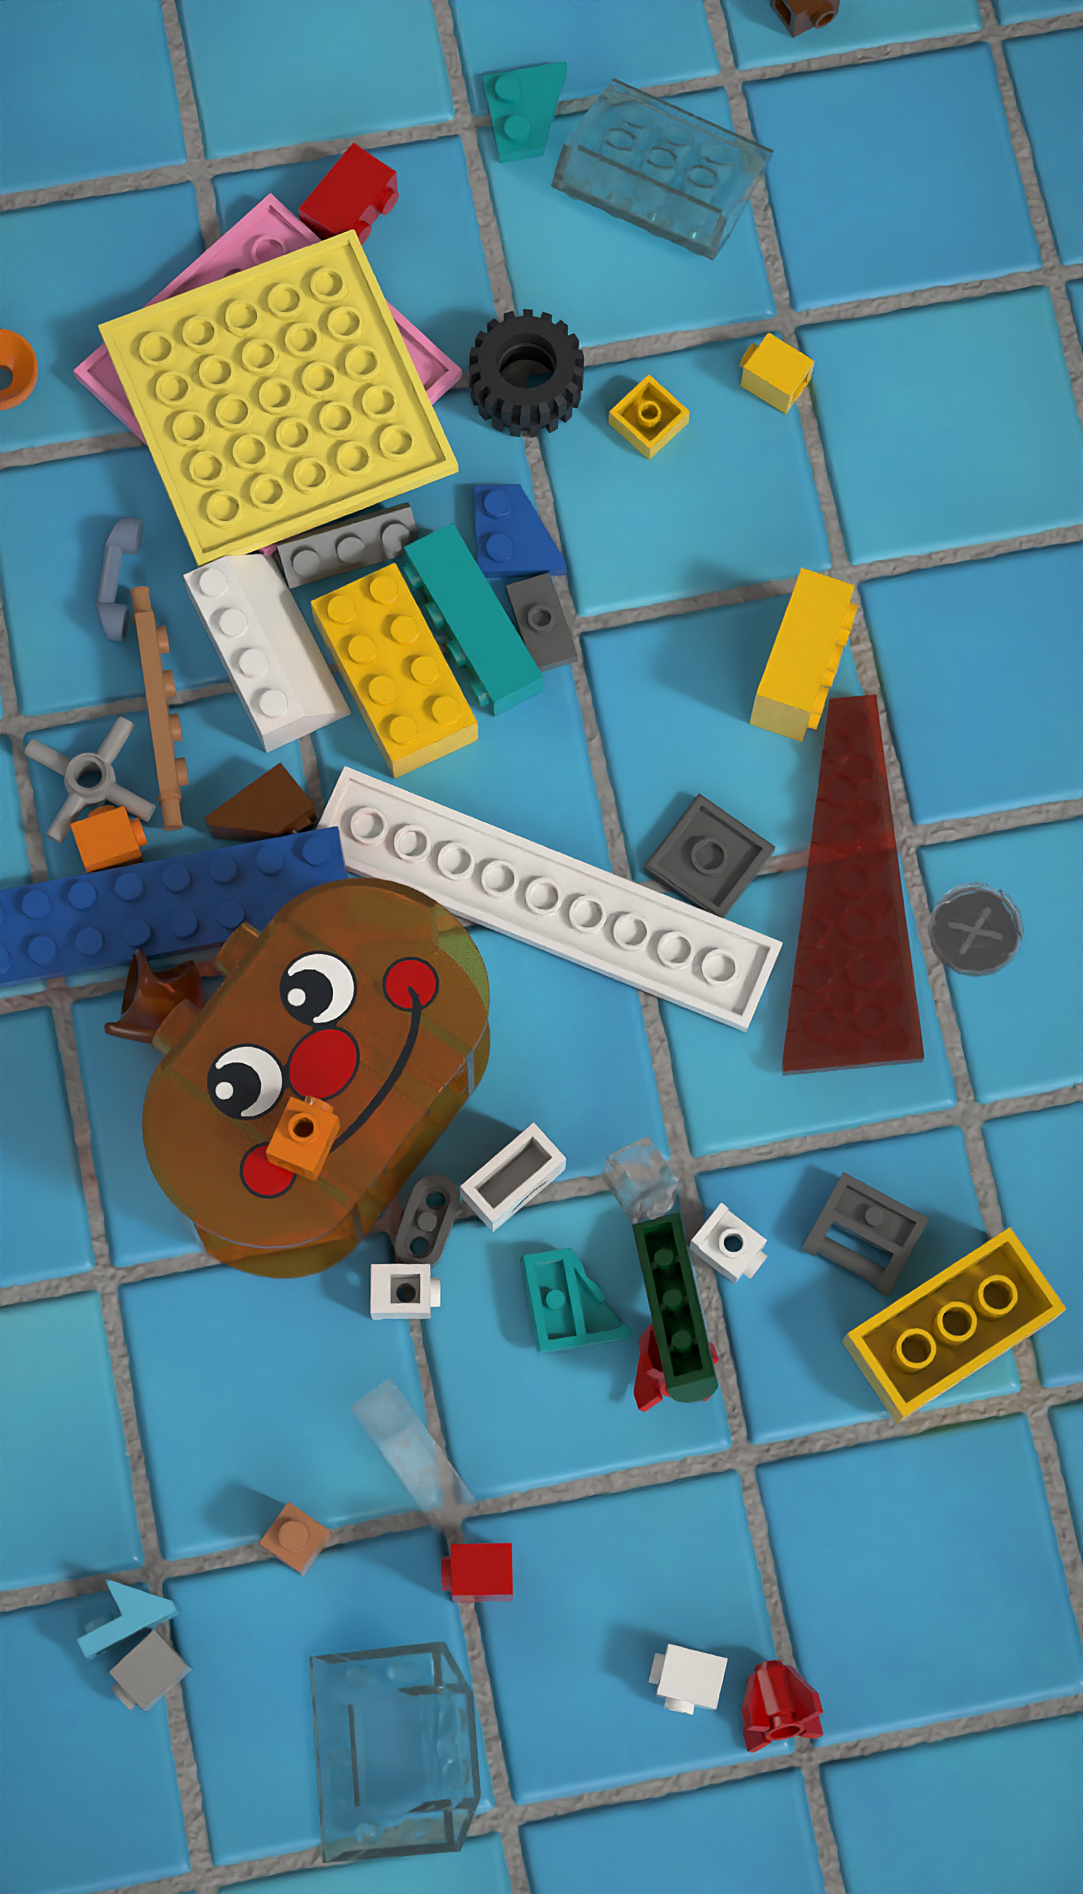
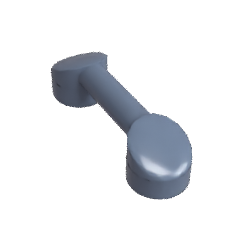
[95,517,143,642]

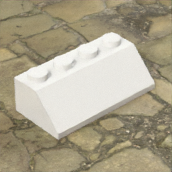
[183,554,351,753]

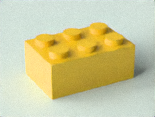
[750,567,859,742]

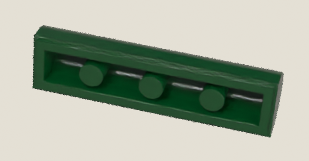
[632,1212,718,1403]

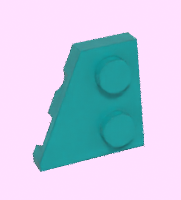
[482,61,568,164]
[520,1248,632,1354]

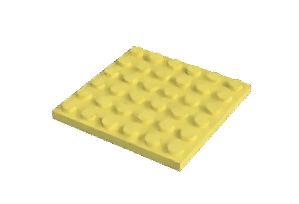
[98,229,459,568]

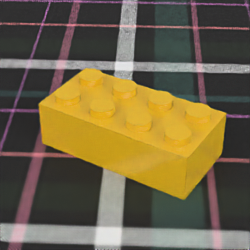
[311,563,478,779]
[842,1227,1066,1424]

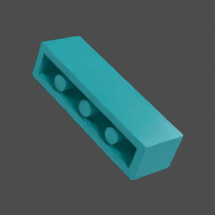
[401,522,543,717]

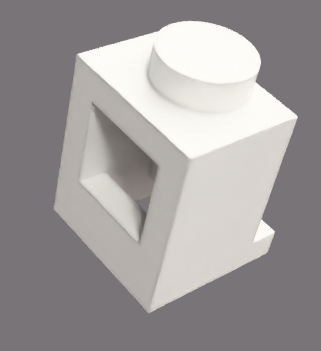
[689,1203,768,1284]
[371,1264,441,1320]

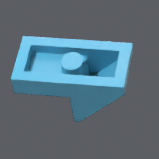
[77,1579,181,1660]

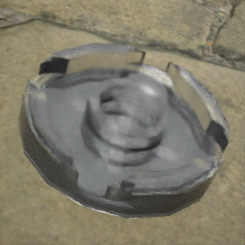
[928,882,1024,977]

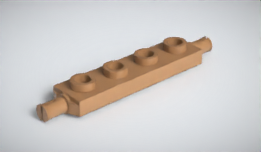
[130,586,189,831]

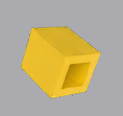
[739,332,814,414]

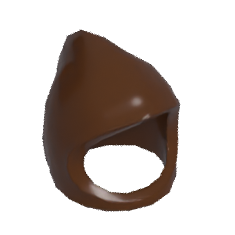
[104,949,205,1045]

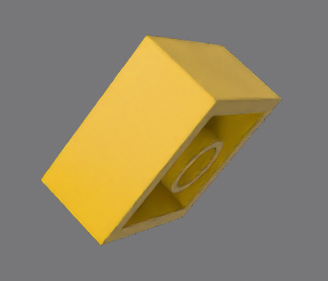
[608,374,690,460]

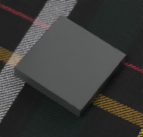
[643,793,776,919]

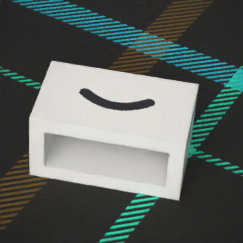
[460,1122,566,1232]

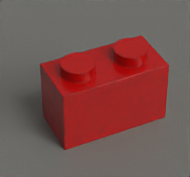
[298,143,399,246]
[441,1543,513,1603]

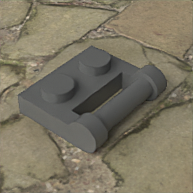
[801,1172,929,1296]

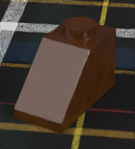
[204,762,317,843]

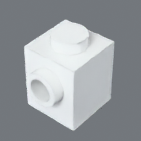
[648,1644,728,1715]

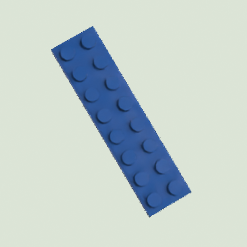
[0,826,355,989]

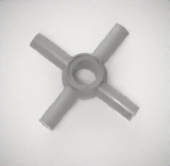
[25,716,156,844]

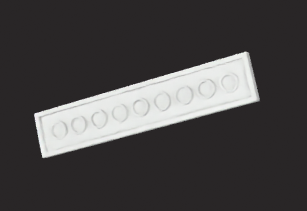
[316,766,783,1032]

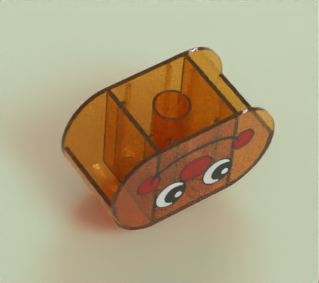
[142,877,491,1279]

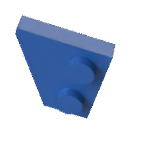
[474,484,567,578]

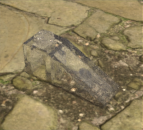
[349,1378,478,1534]

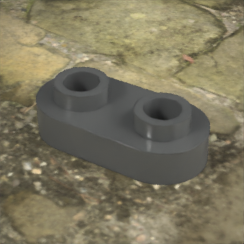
[395,1175,460,1268]

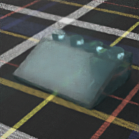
[551,78,774,261]

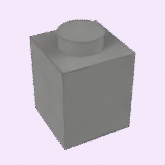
[109,1630,192,1712]

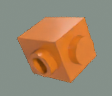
[70,805,148,874]
[266,1096,340,1182]

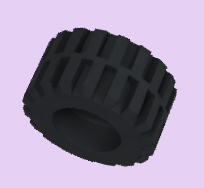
[469,309,584,438]

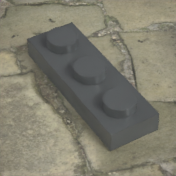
[275,502,419,589]

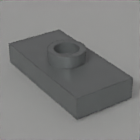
[506,572,578,672]

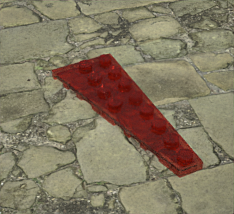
[781,694,925,1076]

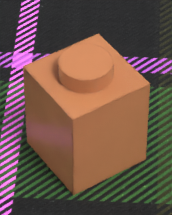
[259,1501,332,1577]

